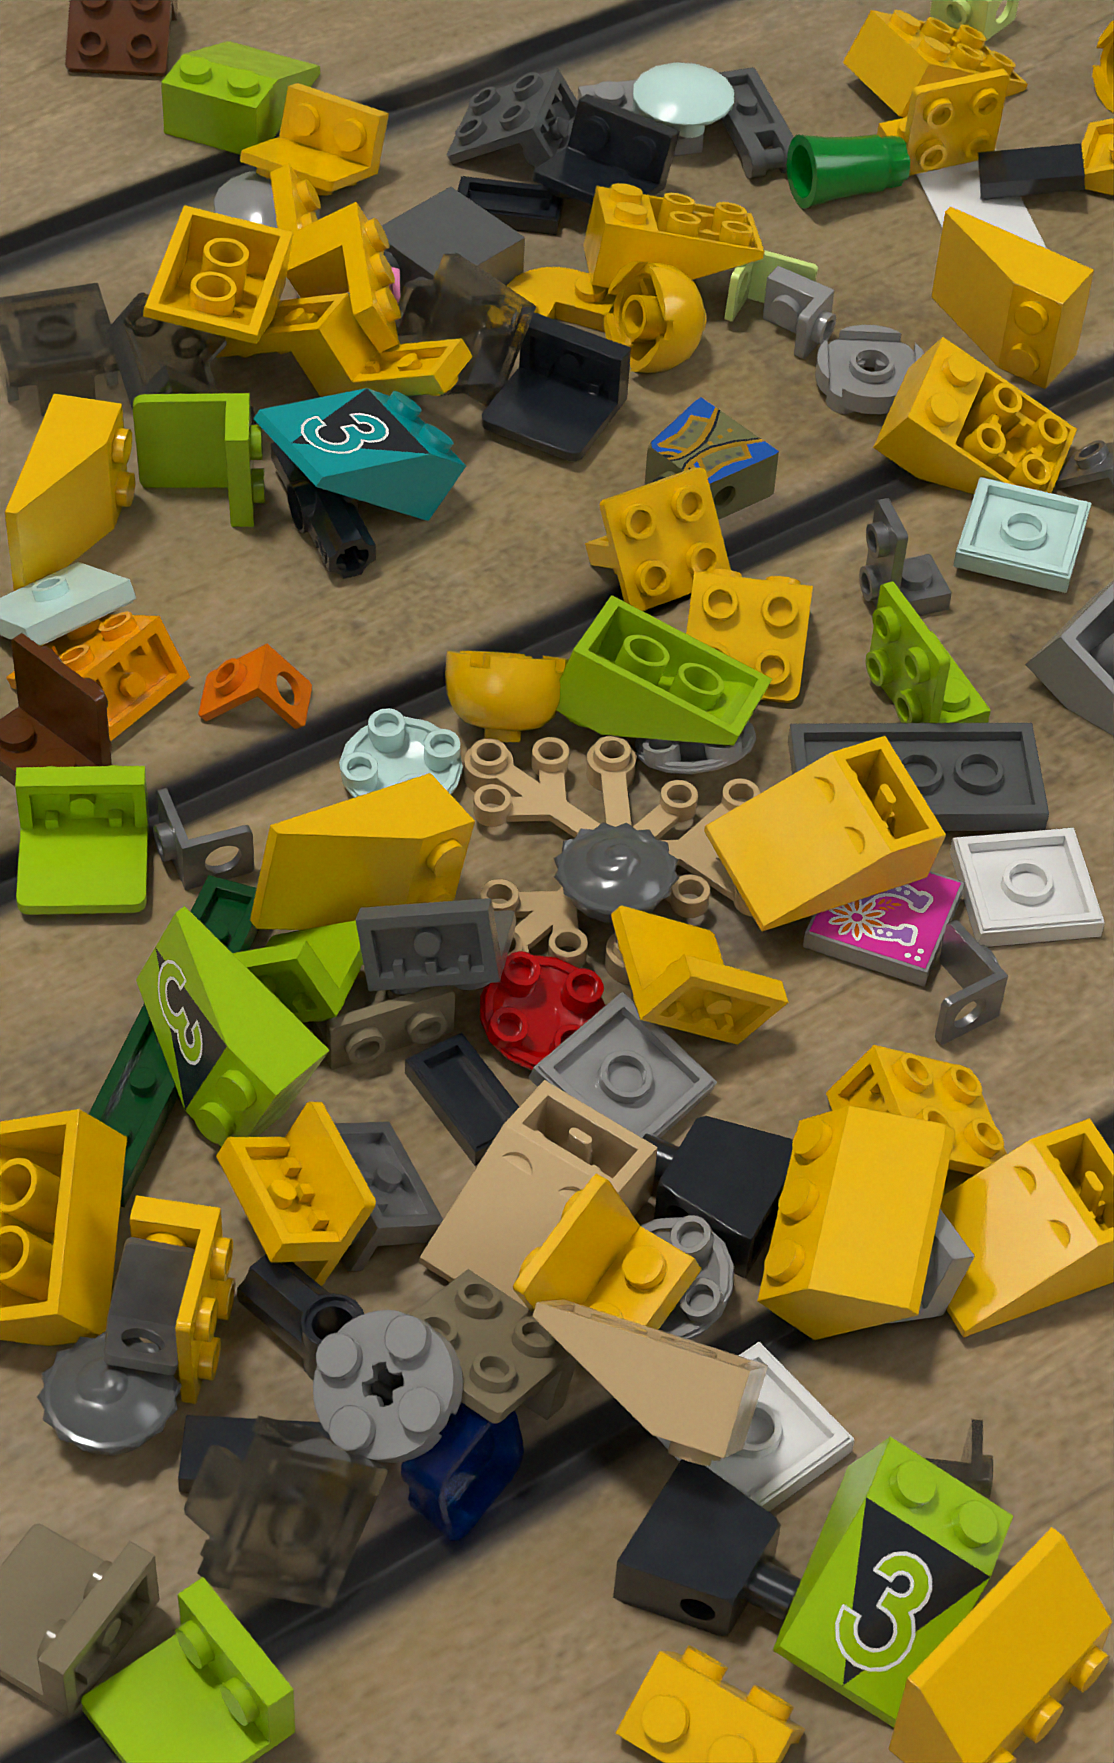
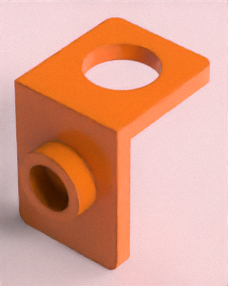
[198,643,312,729]

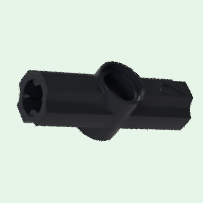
[270,442,376,579]
[237,1254,403,1406]

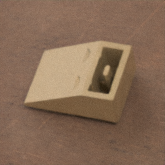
[419,1080,657,1308]

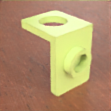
[930,0,1019,41]
[724,250,818,322]

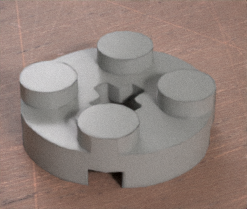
[815,325,924,414]
[313,1310,463,1463]

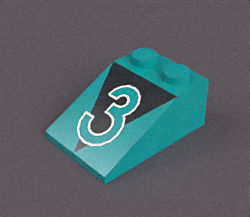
[254,388,466,521]

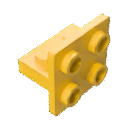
[585,467,731,611]
[216,1102,376,1286]

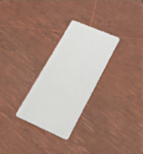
[916,148,1047,249]

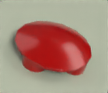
[480,951,606,1071]

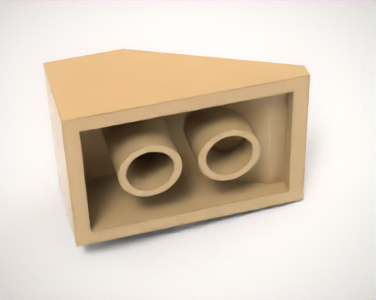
[533,1299,768,1466]

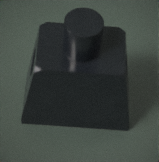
[642,1116,793,1278]
[613,1459,801,1636]

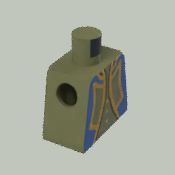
[645,397,779,520]

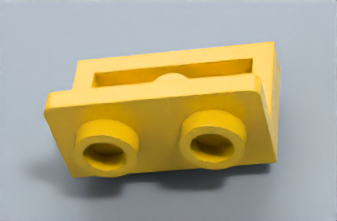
[616,1645,805,1763]

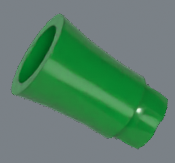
[787,134,910,209]

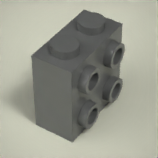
[381,186,525,326]

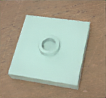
[953,477,1091,593]
[0,562,136,646]

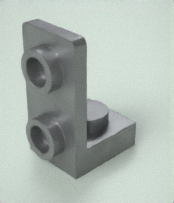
[859,498,952,616]

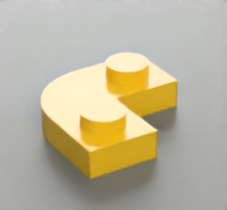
[485,267,616,346]

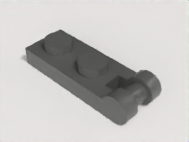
[719,67,794,178]

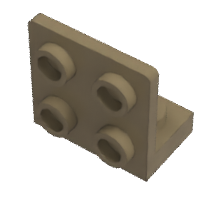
[410,1269,577,1423]
[0,1524,160,1718]

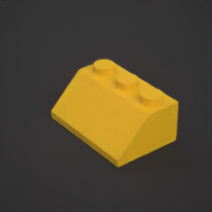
[757,1105,956,1340]
[0,1109,127,1346]
[888,1527,1113,1763]

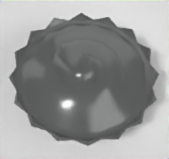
[554,822,679,923]
[37,1331,182,1456]

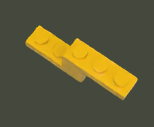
[270,163,401,353]
[203,293,473,397]

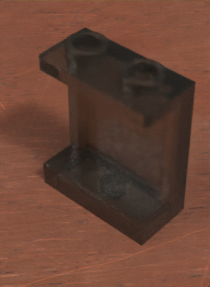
[107,292,257,425]

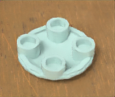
[632,63,734,138]
[339,708,463,798]

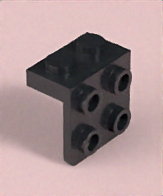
[481,311,631,462]

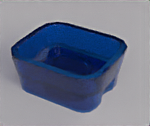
[401,1402,524,1541]

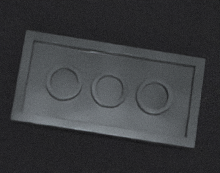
[788,723,1049,831]

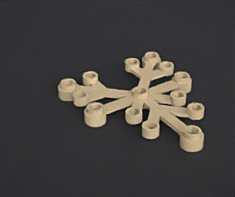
[464,736,760,985]

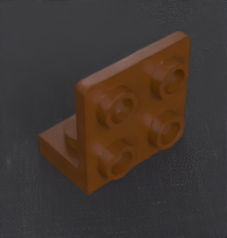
[65,0,178,77]
[0,633,112,786]

